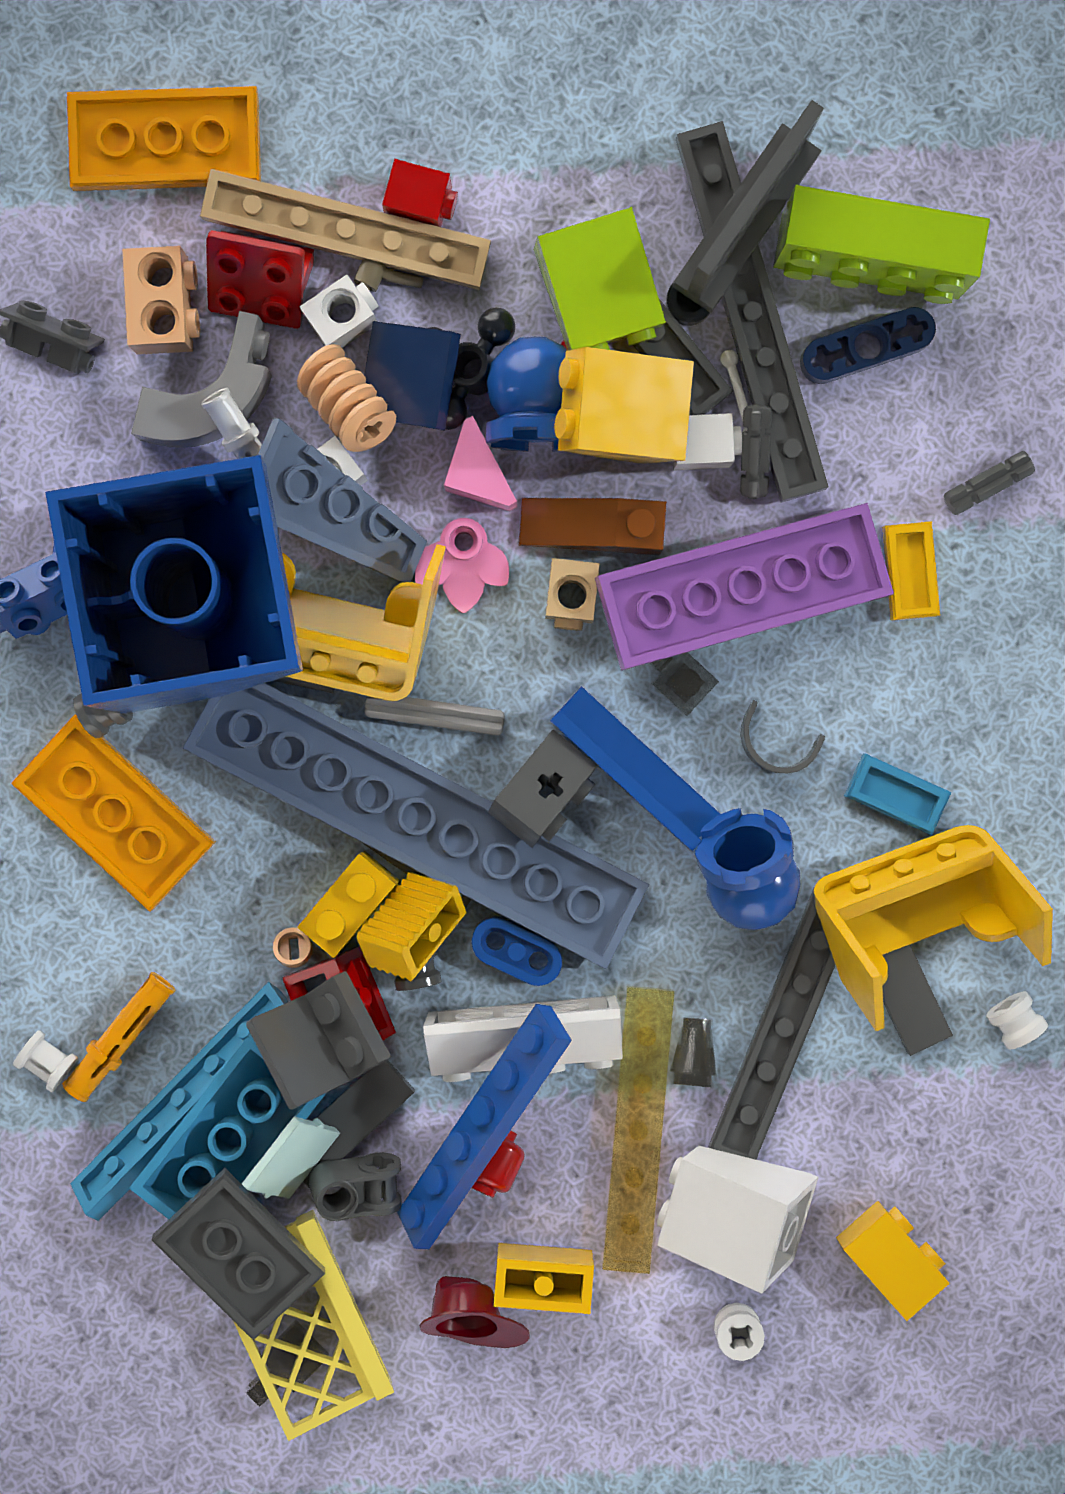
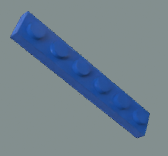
[397,1004,572,1249]

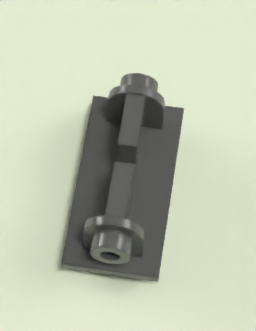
[0,300,105,374]

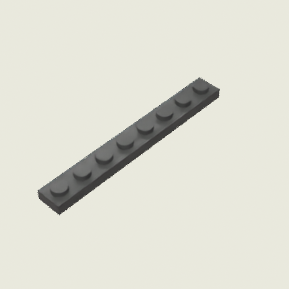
[676,121,829,503]

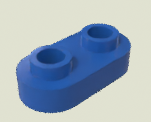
[472,916,562,986]

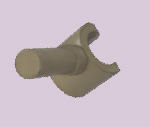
[354,259,424,292]

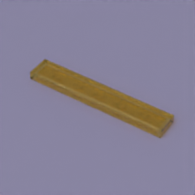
[602,986,674,1274]

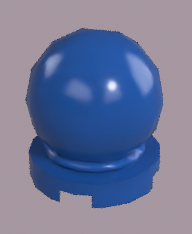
[486,336,567,452]
[695,808,800,930]

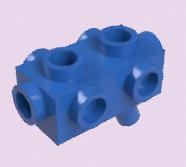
[0,545,67,639]

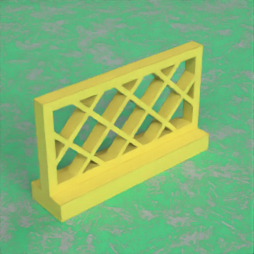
[233,1210,394,1441]

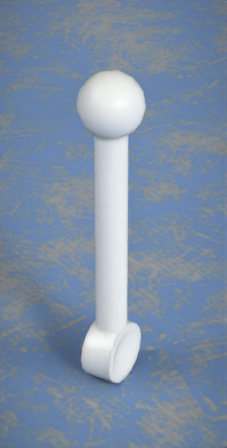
[720,349,748,432]

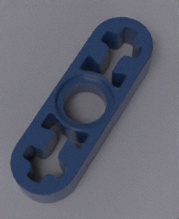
[800,307,936,384]

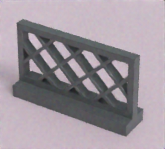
[672,100,824,313]

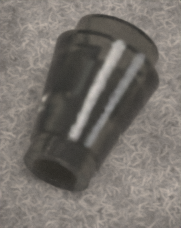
[670,1017,717,1087]

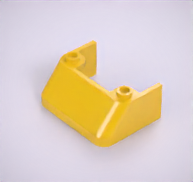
[282,544,446,701]
[814,825,1053,1031]

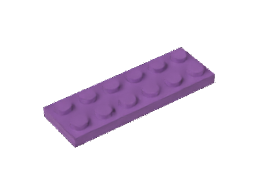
[595,503,894,671]

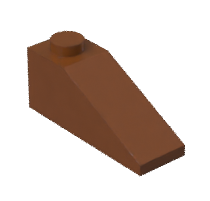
[519,498,667,555]

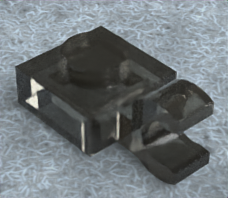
[649,652,719,716]
[246,1320,329,1407]

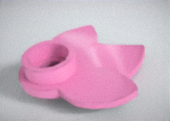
[415,518,509,613]

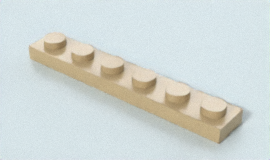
[200,169,491,290]

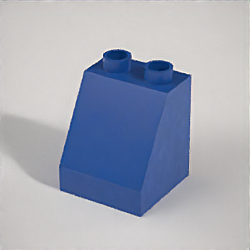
[45,455,303,714]

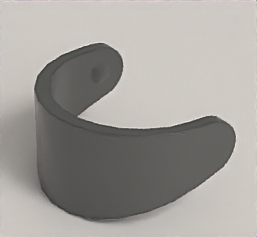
[740,700,825,774]

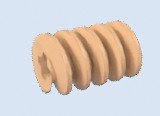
[297,344,396,452]

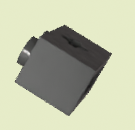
[488,729,598,848]

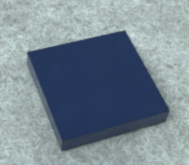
[364,321,461,431]

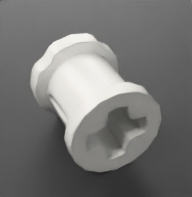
[13,1030,78,1093]

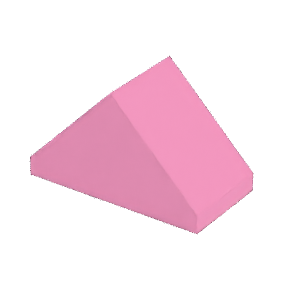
[444,416,517,511]

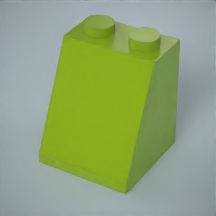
[533,207,666,350]

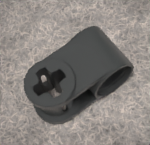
[308,1152,402,1221]

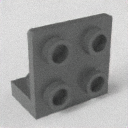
[246,971,391,1109]

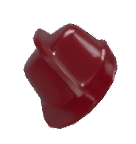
[419,1276,530,1348]

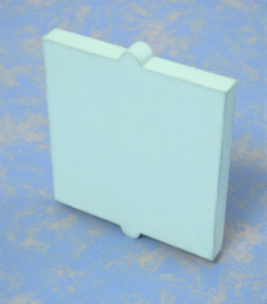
[242,1116,340,1199]

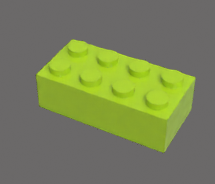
[773,185,990,304]

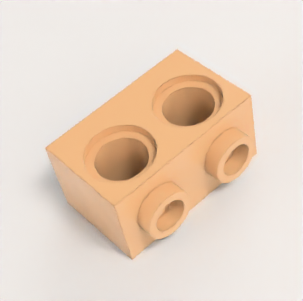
[122,246,200,354]

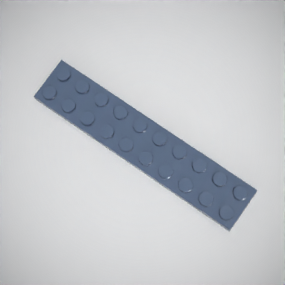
[183,683,650,969]

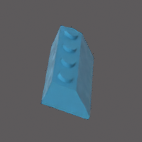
[129,1034,326,1219]

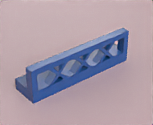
[550,686,720,851]

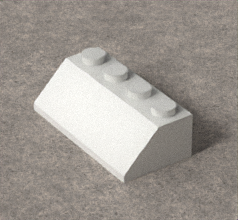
[423,995,623,1082]

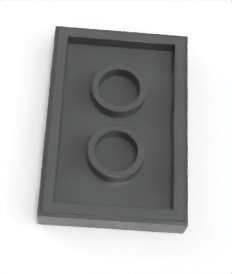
[152,1168,325,1340]

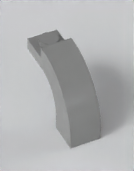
[131,311,272,448]

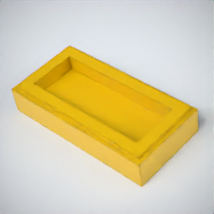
[882,521,940,621]

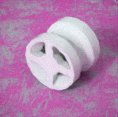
[986,991,1048,1050]
[714,1303,765,1361]

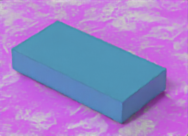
[844,753,952,835]

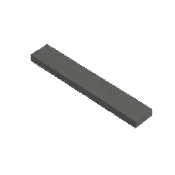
[708,888,835,1160]

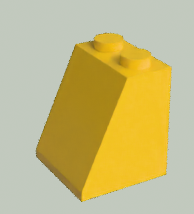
[554,347,694,464]

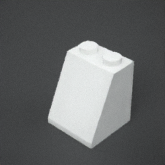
[657,1146,818,1294]

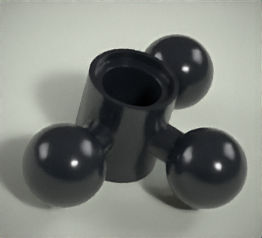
[429,307,516,430]

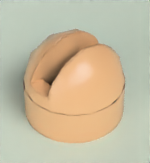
[273,927,313,968]

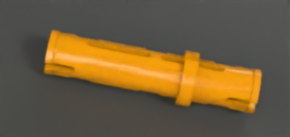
[62,972,176,1102]

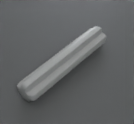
[365,696,505,736]

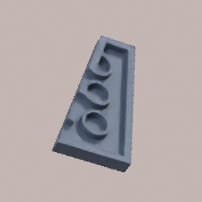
[258,417,427,583]

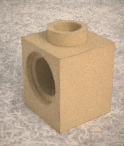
[545,558,600,631]

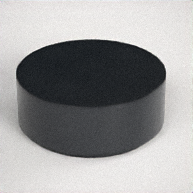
[666,283,710,326]

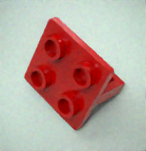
[206,230,314,329]

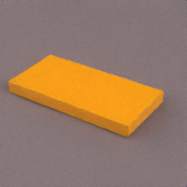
[67,86,261,191]
[11,714,216,912]

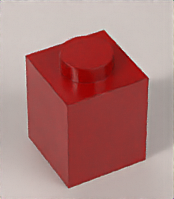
[382,158,458,227]

